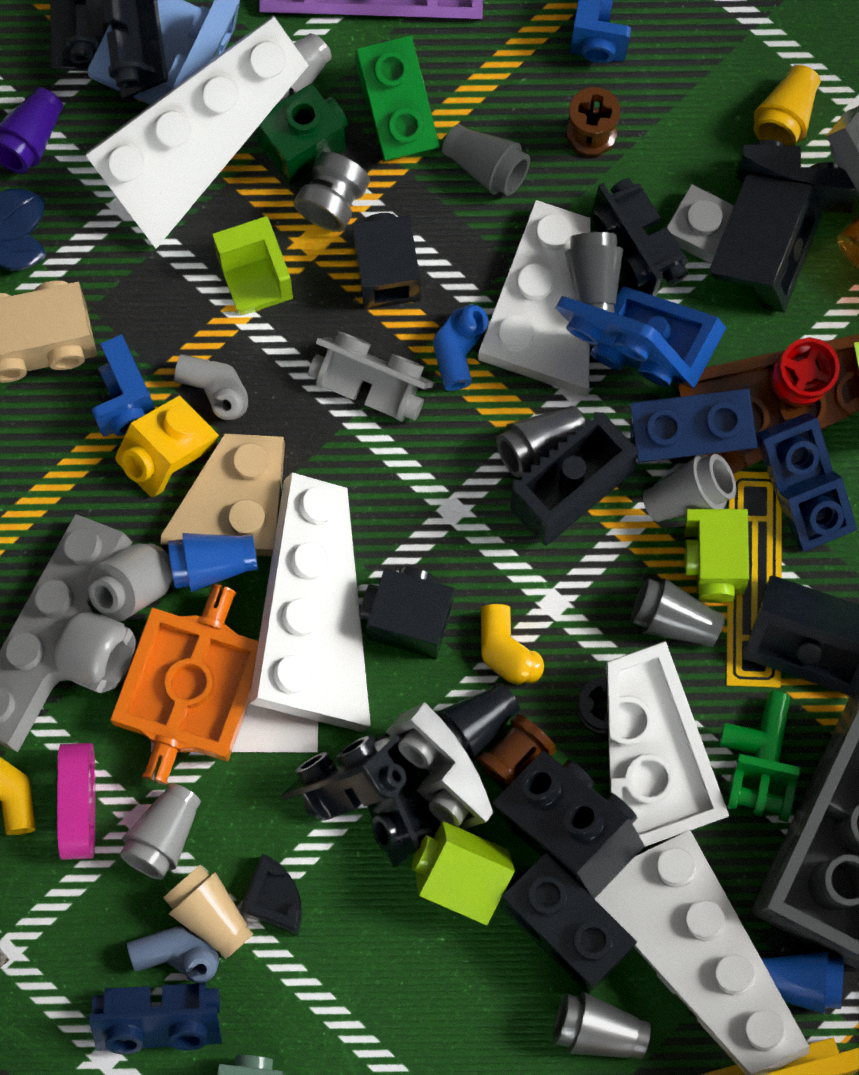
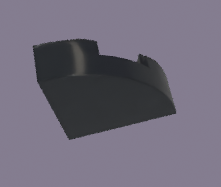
[239,853,302,936]

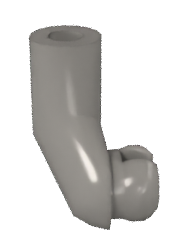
[174,354,248,420]

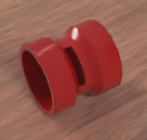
[770,337,840,407]

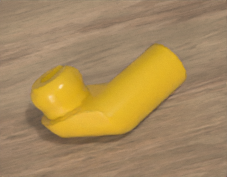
[481,604,544,685]
[0,757,36,835]

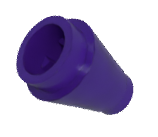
[0,87,64,174]

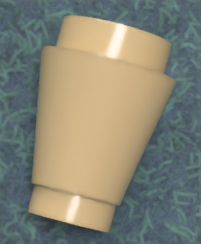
[163,865,253,959]

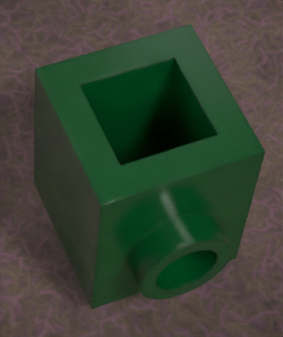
[256,83,348,186]

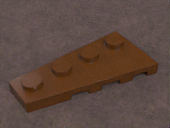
[673,334,859,475]

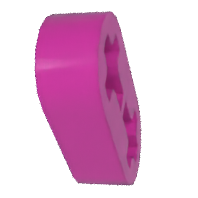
[57,743,96,860]

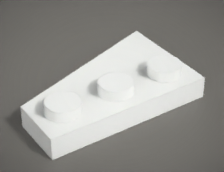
[478,200,590,397]
[606,641,729,847]

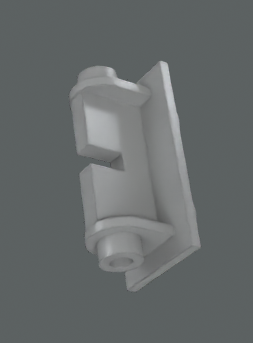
[308,331,435,422]

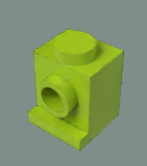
[684,509,749,603]

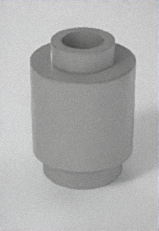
[87,543,173,621]

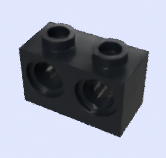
[500,852,637,994]

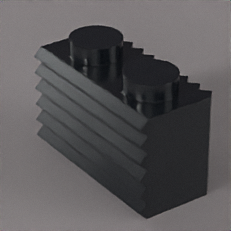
[510,412,639,546]

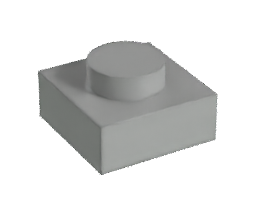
[667,185,734,263]

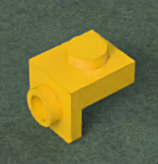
[115,395,219,498]

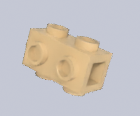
[0,281,97,383]

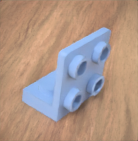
[88,0,240,105]

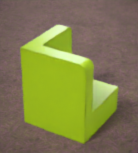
[212,216,293,315]

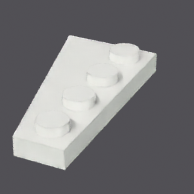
[86,15,309,248]
[249,473,371,732]
[595,831,809,1075]

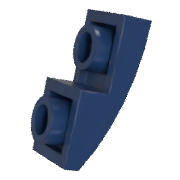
[756,412,857,552]

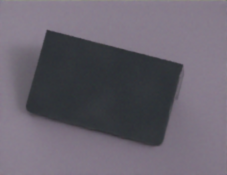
[710,174,823,313]
[742,576,859,696]

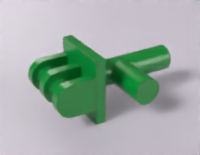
[719,691,801,822]

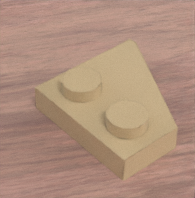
[160,434,285,556]

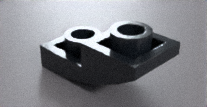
[736,140,858,213]

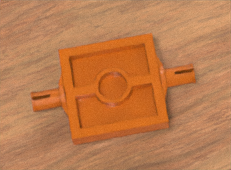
[111,584,259,785]

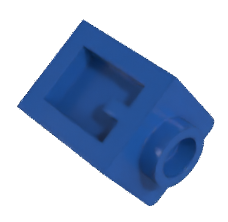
[569,0,631,63]
[91,334,155,436]

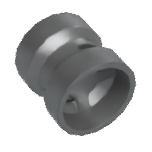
[293,152,370,232]

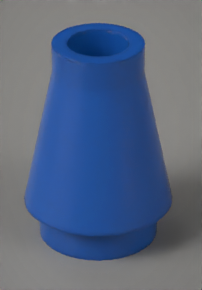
[168,533,258,592]
[761,951,844,1014]

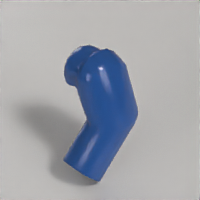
[433,304,489,391]

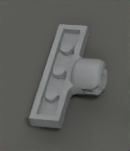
[0,514,136,752]

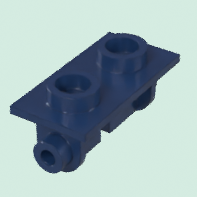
[630,388,758,463]
[89,982,222,1054]

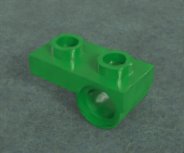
[355,35,440,163]

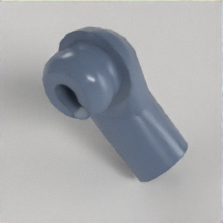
[127,926,219,983]

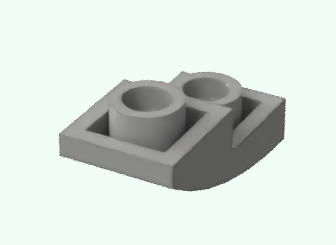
[386,702,493,830]

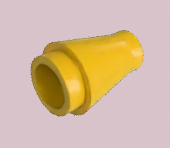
[753,65,821,146]

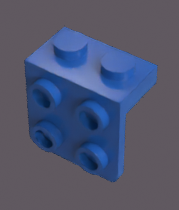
[555,286,726,389]

